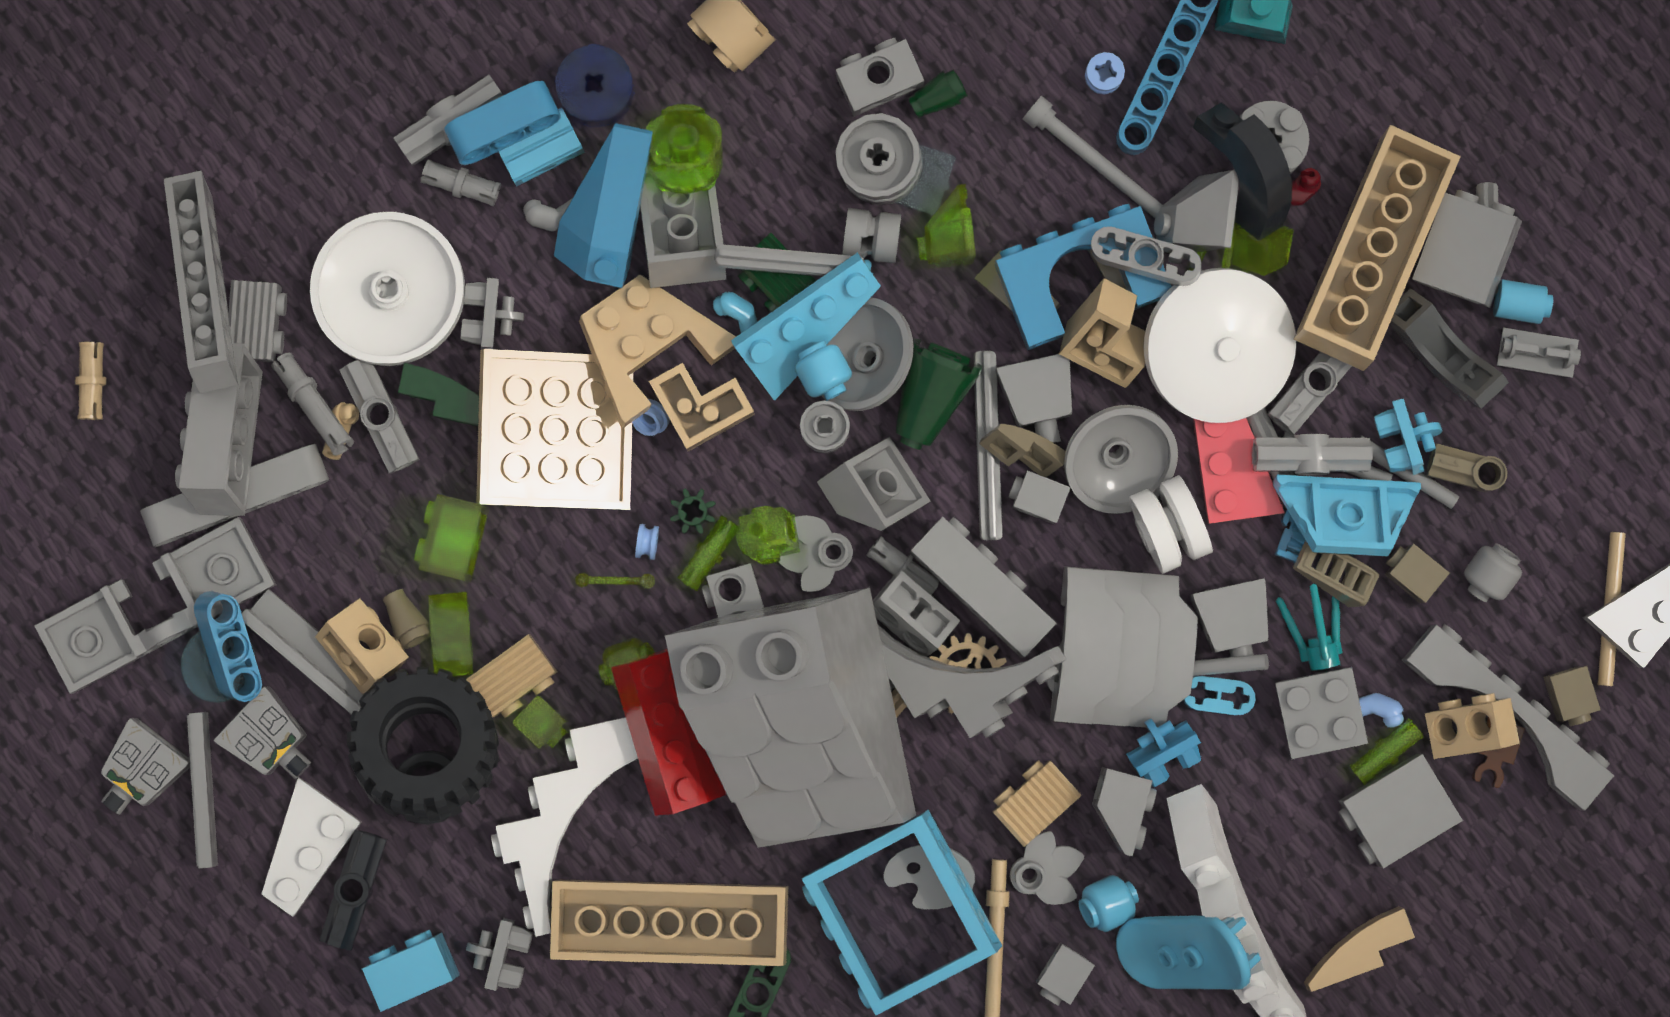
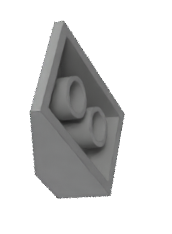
[640,160,726,288]

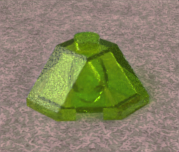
[917,184,976,269]

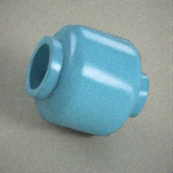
[795,341,852,401]
[1079,875,1139,932]

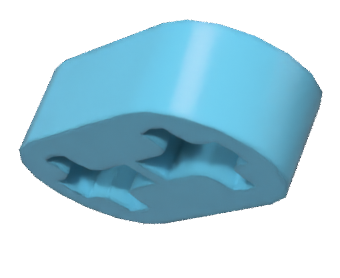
[1183,676,1256,715]

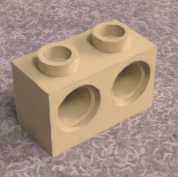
[1425,693,1520,759]

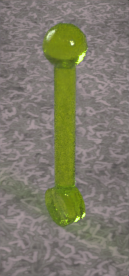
[575,572,655,589]

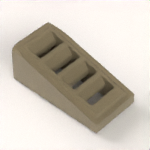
[1293,540,1379,607]

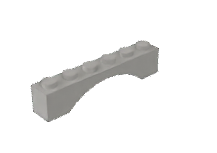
[1402,624,1614,811]

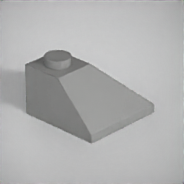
[1154,170,1239,252]
[817,437,930,531]

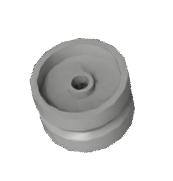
[836,113,923,205]

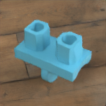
[1374,399,1442,475]

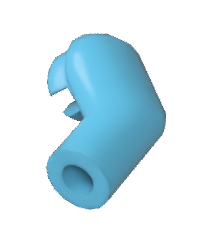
[713,292,757,333]

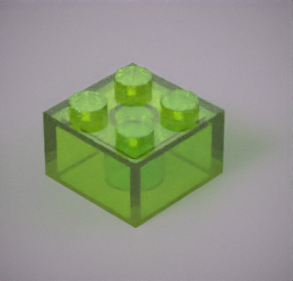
[415,494,489,583]

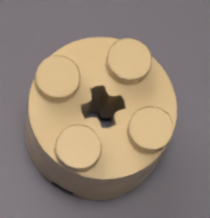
[687,0,776,73]

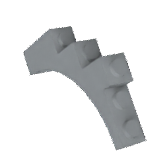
[877,624,1066,738]

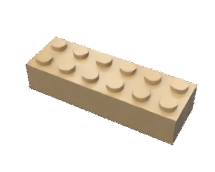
[1294,125,1461,371]
[550,880,788,966]

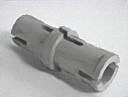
[421,159,501,206]

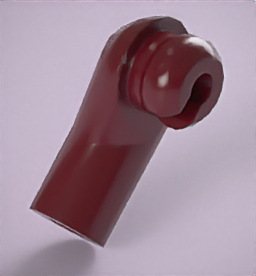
[1291,168,1321,206]

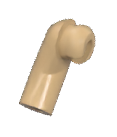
[322,402,359,460]

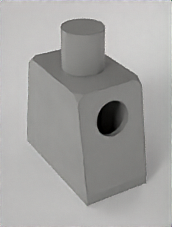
[996,354,1072,443]
[1190,578,1268,657]

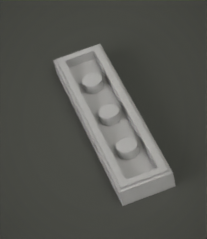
[187,712,218,868]

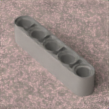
[140,444,329,547]

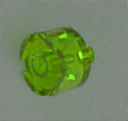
[646,104,723,194]

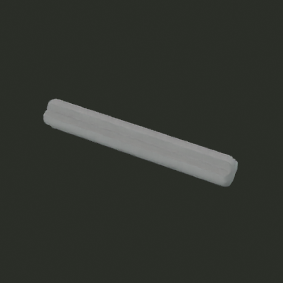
[714,244,865,276]

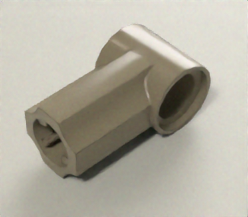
[1426,443,1507,492]

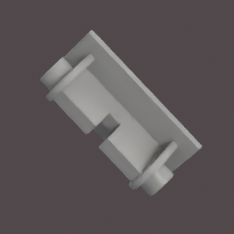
[1497,328,1581,378]

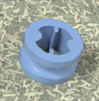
[635,524,659,560]

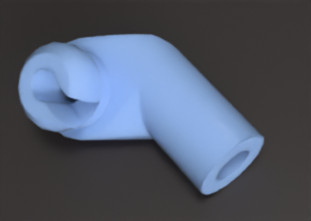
[1359,693,1404,728]

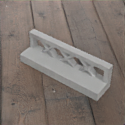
[242,589,377,714]

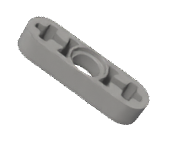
[1091,227,1201,286]

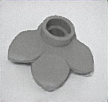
[776,515,853,592]
[1010,831,1084,905]

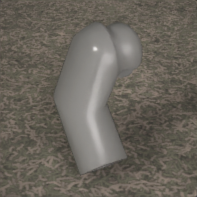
[523,198,573,231]

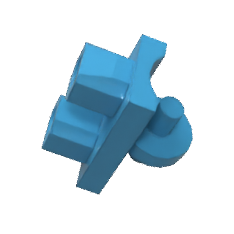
[1126,718,1201,787]

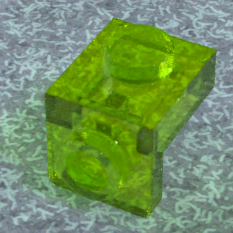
[513,696,569,749]

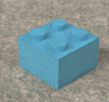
[362,930,460,1012]

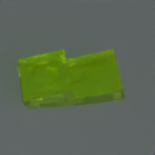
[428,592,474,676]

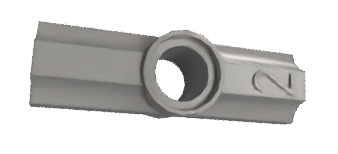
[394,75,503,166]
[1267,352,1352,436]
[339,359,420,474]
[1252,434,1373,475]

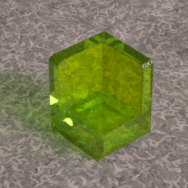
[1232,226,1294,276]

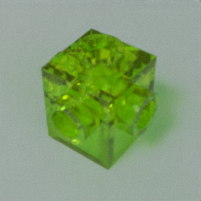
[736,506,800,564]

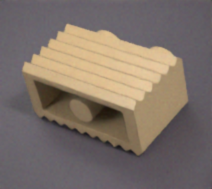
[466,634,557,718]
[992,760,1082,847]

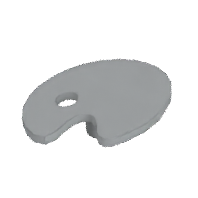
[884,845,975,909]

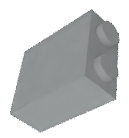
[1412,190,1522,308]
[1338,753,1463,868]

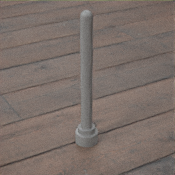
[1023,95,1162,219]

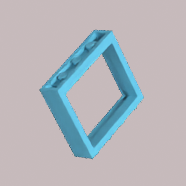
[802,810,1002,1016]

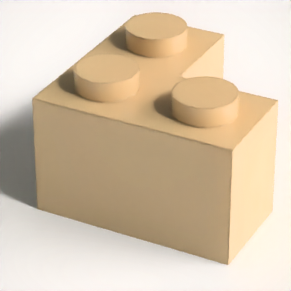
[1059,278,1145,388]
[649,363,755,451]

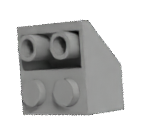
[1092,767,1157,856]

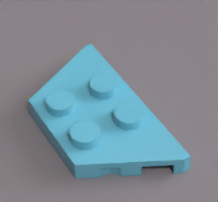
[1273,474,1421,556]

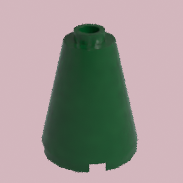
[896,339,983,450]

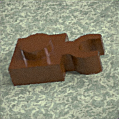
[1472,716,1525,788]

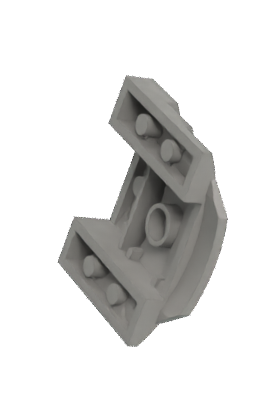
[1050,566,1198,728]

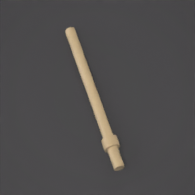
[985,859,1010,1017]

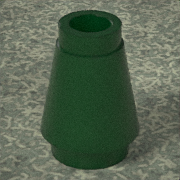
[908,69,968,118]

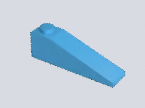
[554,123,653,288]

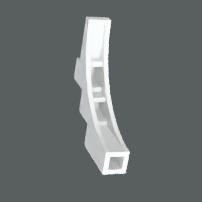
[491,717,638,936]
[1167,784,1306,1017]

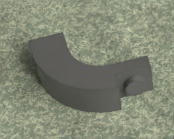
[1390,288,1509,409]

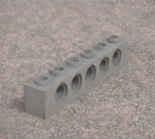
[164,171,238,393]

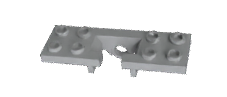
[35,517,277,694]

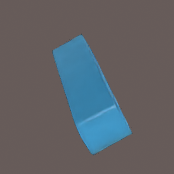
[1116,0,1218,155]

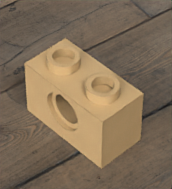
[315,598,409,695]

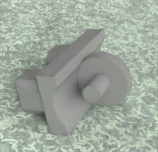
[461,278,524,350]
[466,918,533,991]

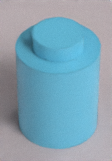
[1493,279,1553,324]

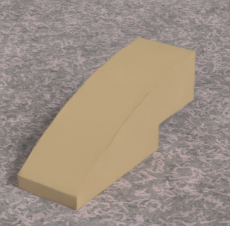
[1304,906,1415,992]

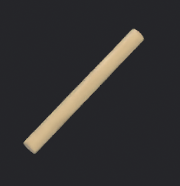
[1598,532,1626,686]

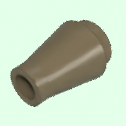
[383,589,431,649]

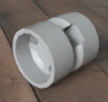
[842,208,902,264]
[800,400,850,453]

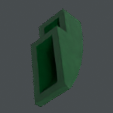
[398,363,479,426]

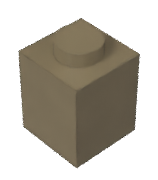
[1384,544,1450,604]
[1543,666,1600,726]

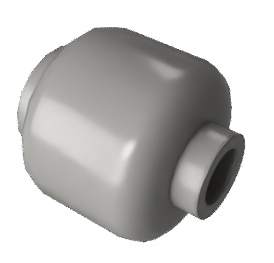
[1464,543,1522,602]

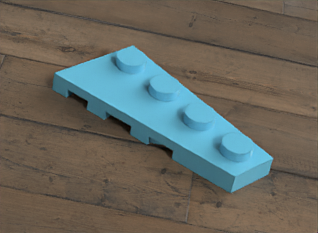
[731,252,881,401]

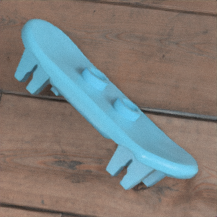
[1116,915,1261,990]

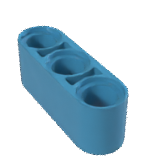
[444,81,561,165]
[194,591,262,702]

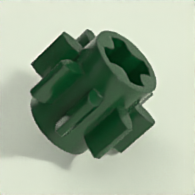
[670,488,716,534]

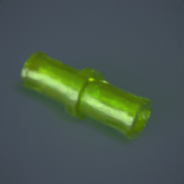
[677,515,741,592]
[1349,718,1424,785]

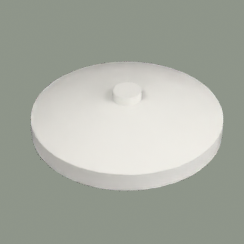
[310,212,465,366]
[1144,268,1296,423]

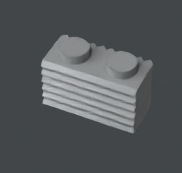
[228,280,287,362]

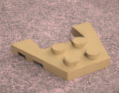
[579,275,736,428]

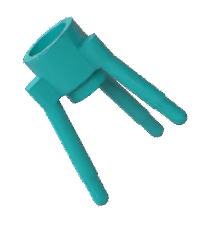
[1276,584,1343,671]

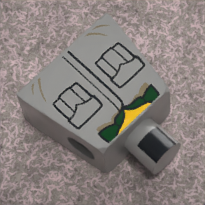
[214,686,311,779]
[101,718,190,815]

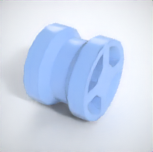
[1085,52,1125,95]

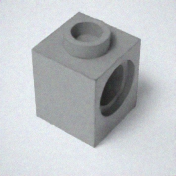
[1008,470,1071,525]
[1036,942,1095,1006]

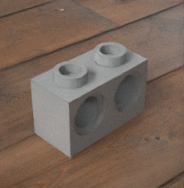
[702,563,764,617]
[873,571,960,657]

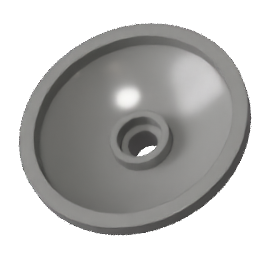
[822,297,913,411]
[1064,405,1178,514]

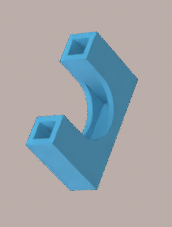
[995,204,1172,351]

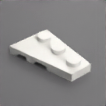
[262,777,362,917]

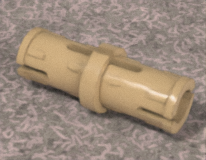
[75,342,106,420]

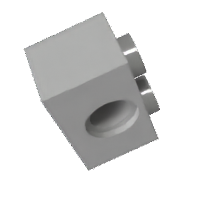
[836,38,924,117]

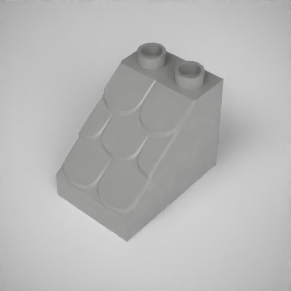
[665,587,916,848]

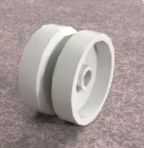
[1129,475,1213,574]

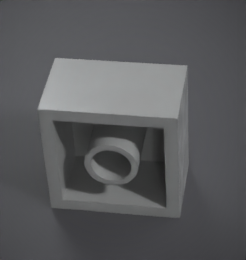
[1275,666,1368,759]

